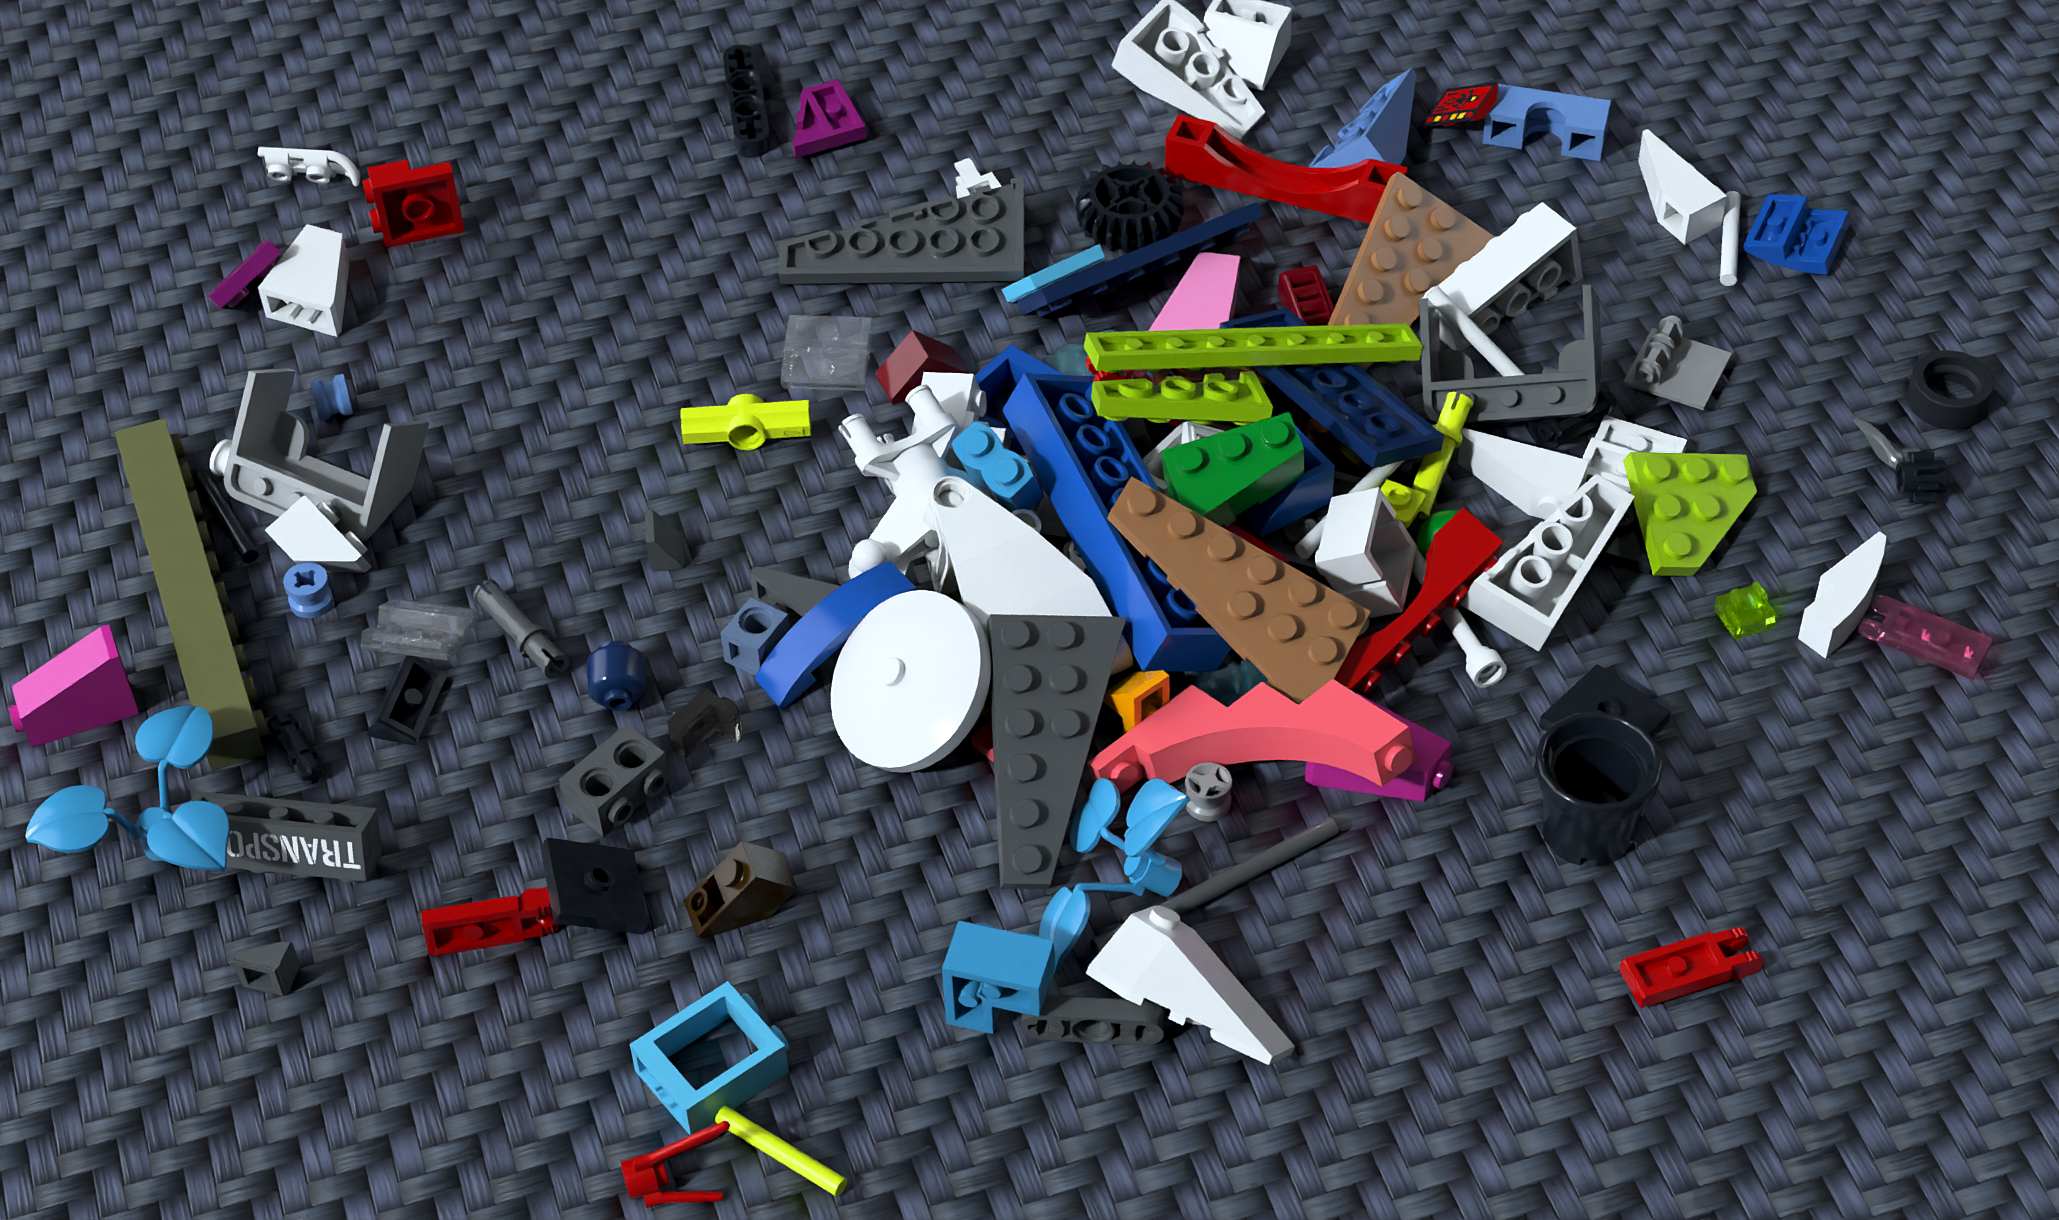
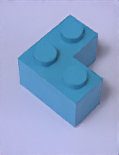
[942,921,1055,1034]

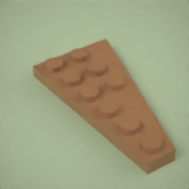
[1327,171,1495,371]
[1107,476,1371,705]

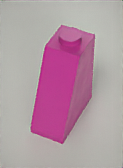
[8,624,139,747]
[1305,693,1454,802]

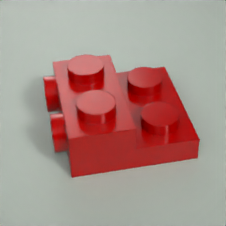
[362,160,465,248]

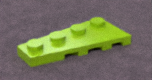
[1091,371,1273,426]

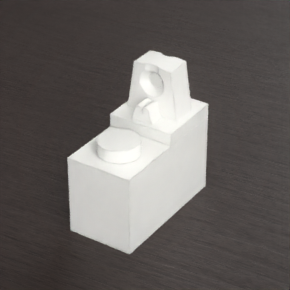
[911,372,1011,470]

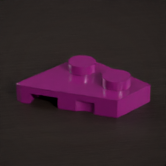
[792,79,866,158]

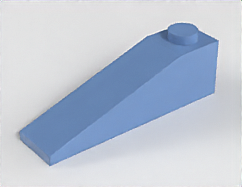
[1309,68,1416,168]

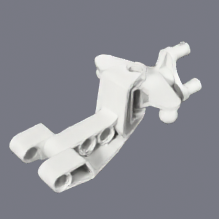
[839,384,1133,696]

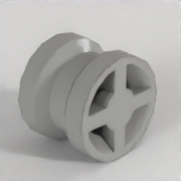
[1185,762,1232,822]

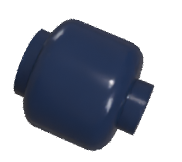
[587,641,647,711]

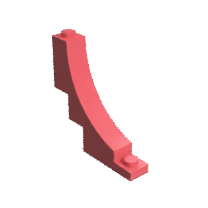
[1087,679,1417,795]

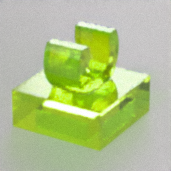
[1713,581,1778,640]

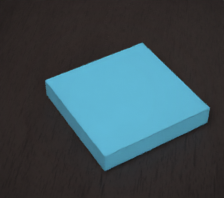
[1002,244,1105,303]

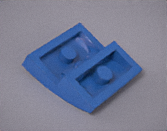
[1744,194,1851,275]

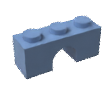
[1483,84,1611,161]

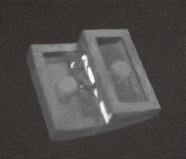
[781,315,873,391]
[361,598,479,661]

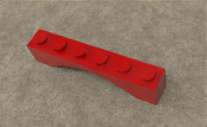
[1165,114,1408,224]
[1281,507,1503,695]

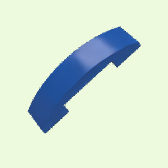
[754,561,918,710]

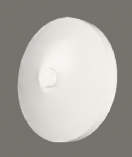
[831,590,991,773]

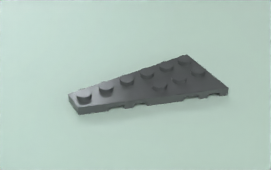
[779,175,1025,284]
[987,614,1126,889]

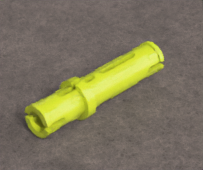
[1412,392,1474,520]

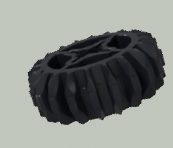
[1076,159,1184,254]

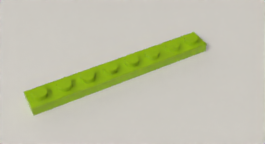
[1084,323,1423,373]

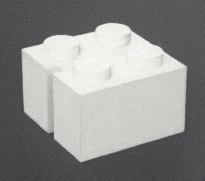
[1315,487,1417,618]

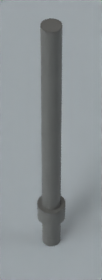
[1090,817,1339,955]

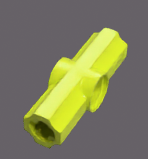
[681,394,812,450]

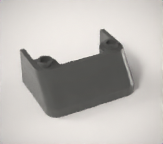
[1419,284,1602,425]

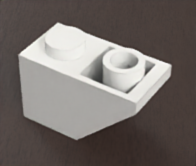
[265,495,372,573]

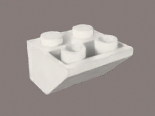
[1202,0,1292,91]

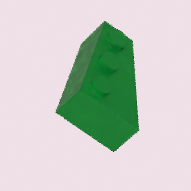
[1161,412,1304,528]

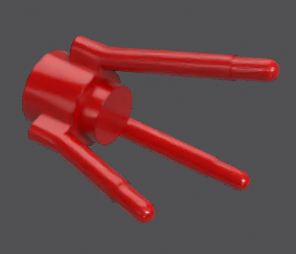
[620,1121,730,1208]

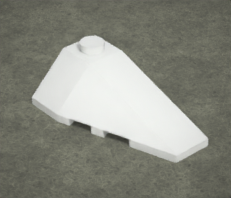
[1112,0,1265,140]
[1086,906,1295,1065]

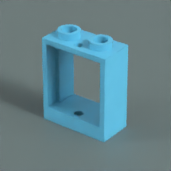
[630,981,789,1135]

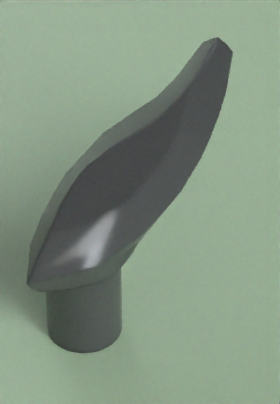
[1852,417,1921,470]

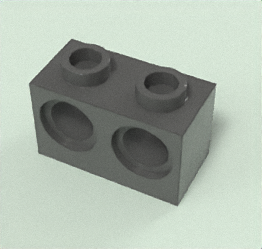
[559,724,670,837]

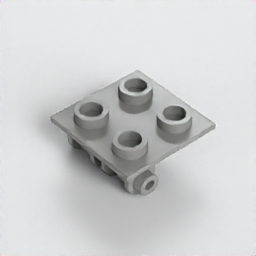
[1623,315,1732,410]

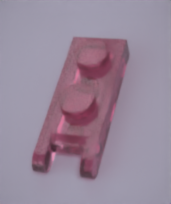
[1858,595,1993,680]

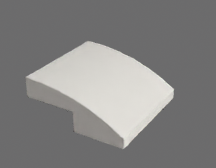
[1582,415,1687,492]

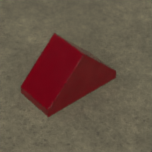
[876,330,969,405]

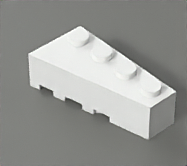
[1423,202,1583,351]
[1461,474,1635,652]

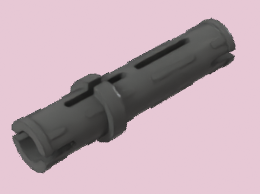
[473,579,569,679]

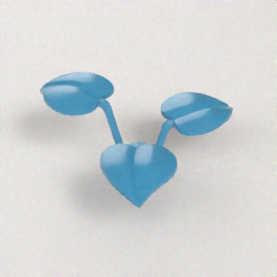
[26,705,230,871]
[1039,778,1191,975]

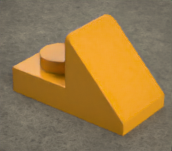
[1103,670,1170,735]

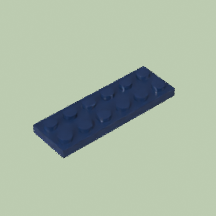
[1017,201,1263,318]
[1219,308,1445,468]

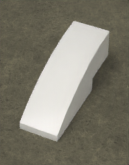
[1798,531,1887,659]

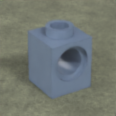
[720,597,790,676]

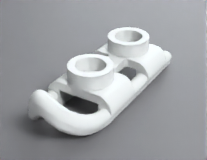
[258,147,360,187]

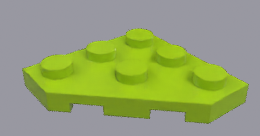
[1623,452,1757,576]

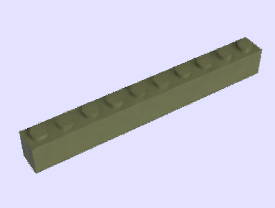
[114,418,269,771]

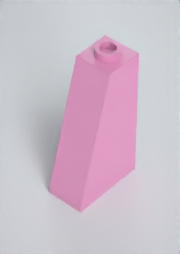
[1142,252,1240,376]

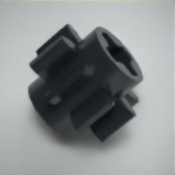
[1895,451,1948,504]

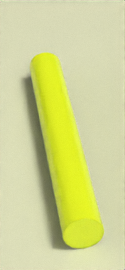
[715,1106,847,1197]

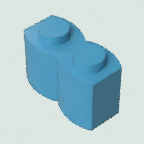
[951,421,1044,513]

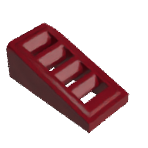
[1278,265,1334,326]

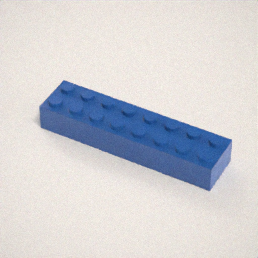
[1002,373,1232,672]

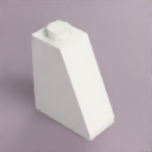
[258,224,350,337]

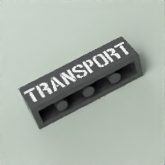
[190,791,382,882]

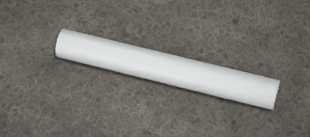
[1720,191,1741,286]
[1426,285,1525,377]

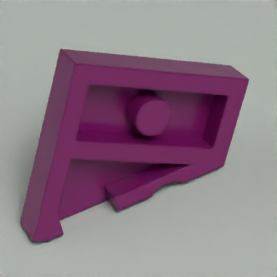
[207,241,282,308]

